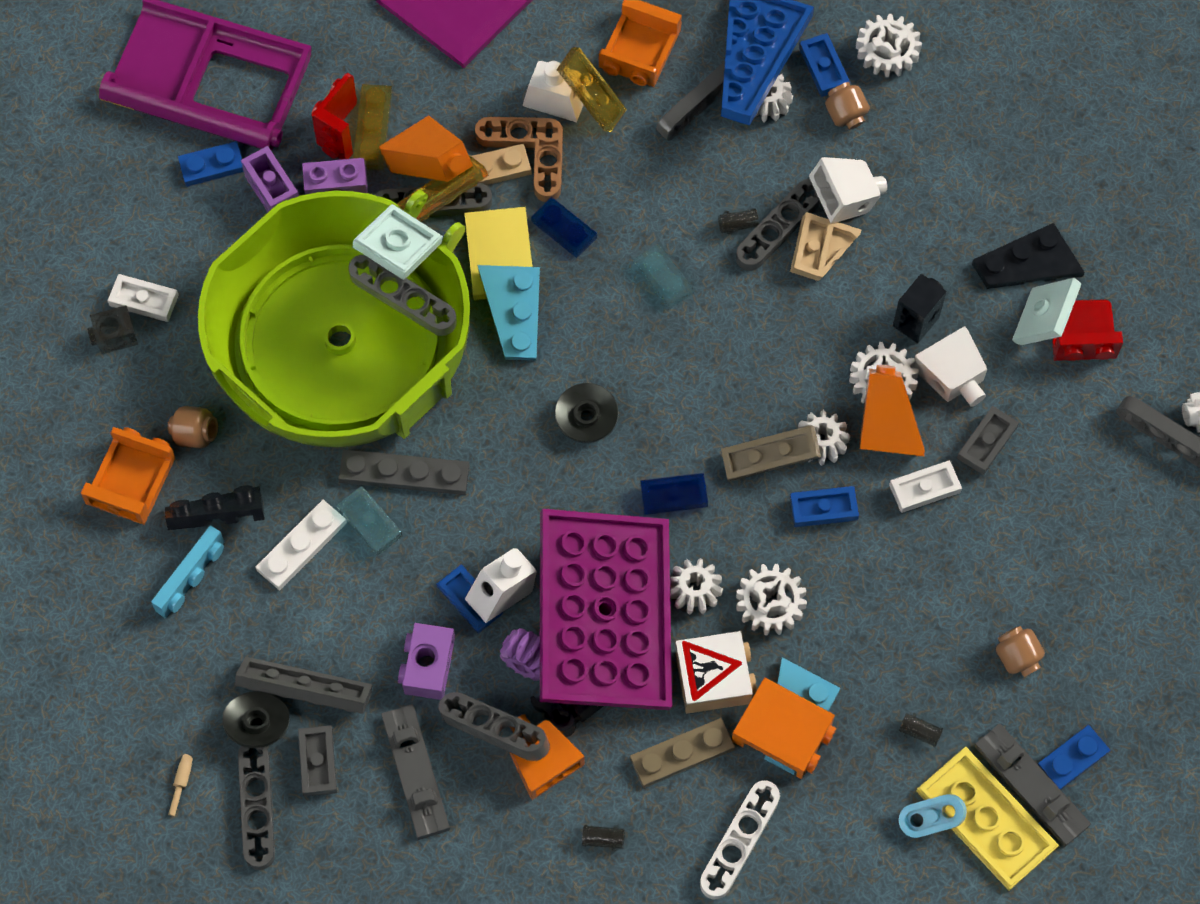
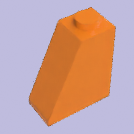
[379,115,473,182]
[859,365,925,456]

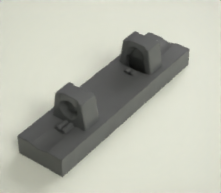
[381,704,450,840]
[974,724,1091,847]

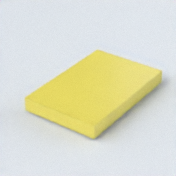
[464,207,532,300]

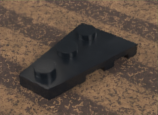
[972,223,1085,289]
[165,485,265,530]

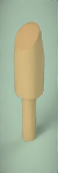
[168,754,193,816]

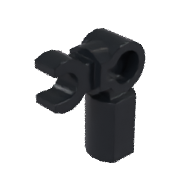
[530,696,604,737]

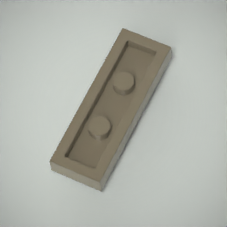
[721,425,821,481]
[630,718,735,788]

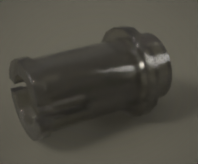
[718,208,759,235]
[899,713,943,748]
[582,825,625,852]

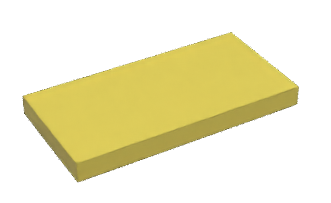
[916,747,1059,891]

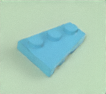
[477,265,540,360]
[764,657,840,775]

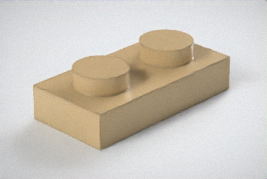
[467,144,532,185]

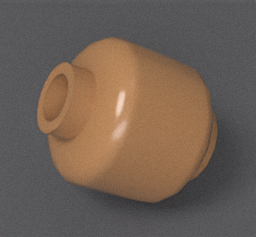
[825,82,870,130]
[168,406,218,449]
[995,626,1045,677]

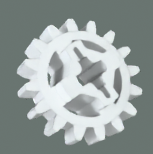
[856,14,922,77]
[849,342,919,404]
[736,564,807,635]

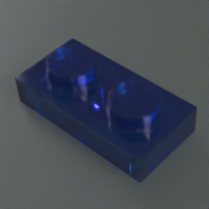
[531,197,597,258]
[640,473,708,515]

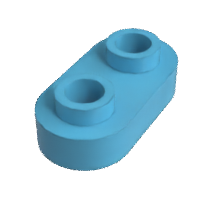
[899,794,967,838]

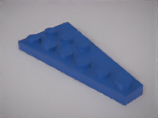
[721,0,814,126]

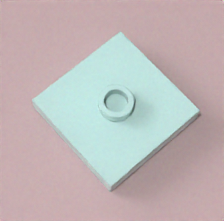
[353,204,443,280]
[1012,278,1081,345]

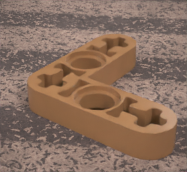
[475,117,563,202]

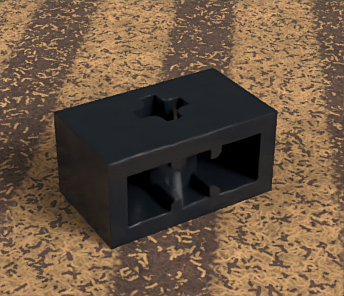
[893,274,947,344]

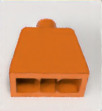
[509,714,585,800]

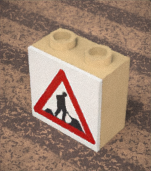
[675,631,757,714]

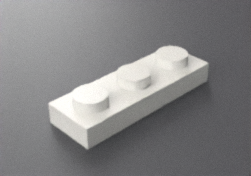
[256,500,347,591]

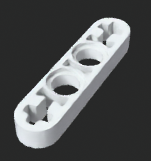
[700,781,780,900]

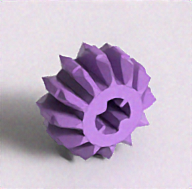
[500,628,540,681]

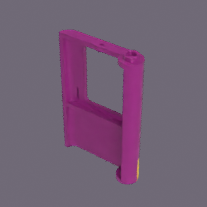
[99,0,312,151]

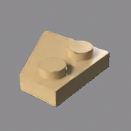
[790,212,861,281]

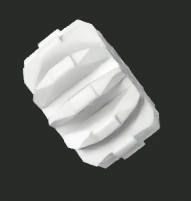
[754,74,793,123]
[798,409,850,466]
[670,558,723,615]

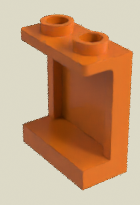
[599,0,682,87]
[81,427,175,525]
[732,677,837,780]

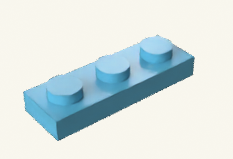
[151,525,224,618]

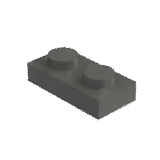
[957,406,1019,475]
[298,725,337,797]

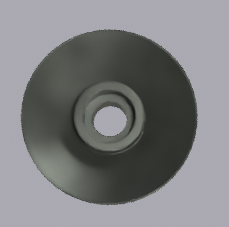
[555,383,618,443]
[222,691,290,748]

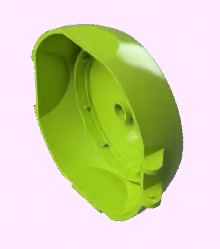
[198,190,470,448]

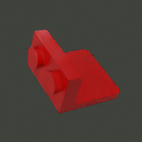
[311,73,357,160]
[1052,299,1123,361]

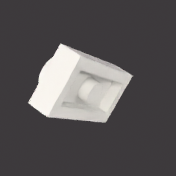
[108,274,179,322]
[889,460,962,513]

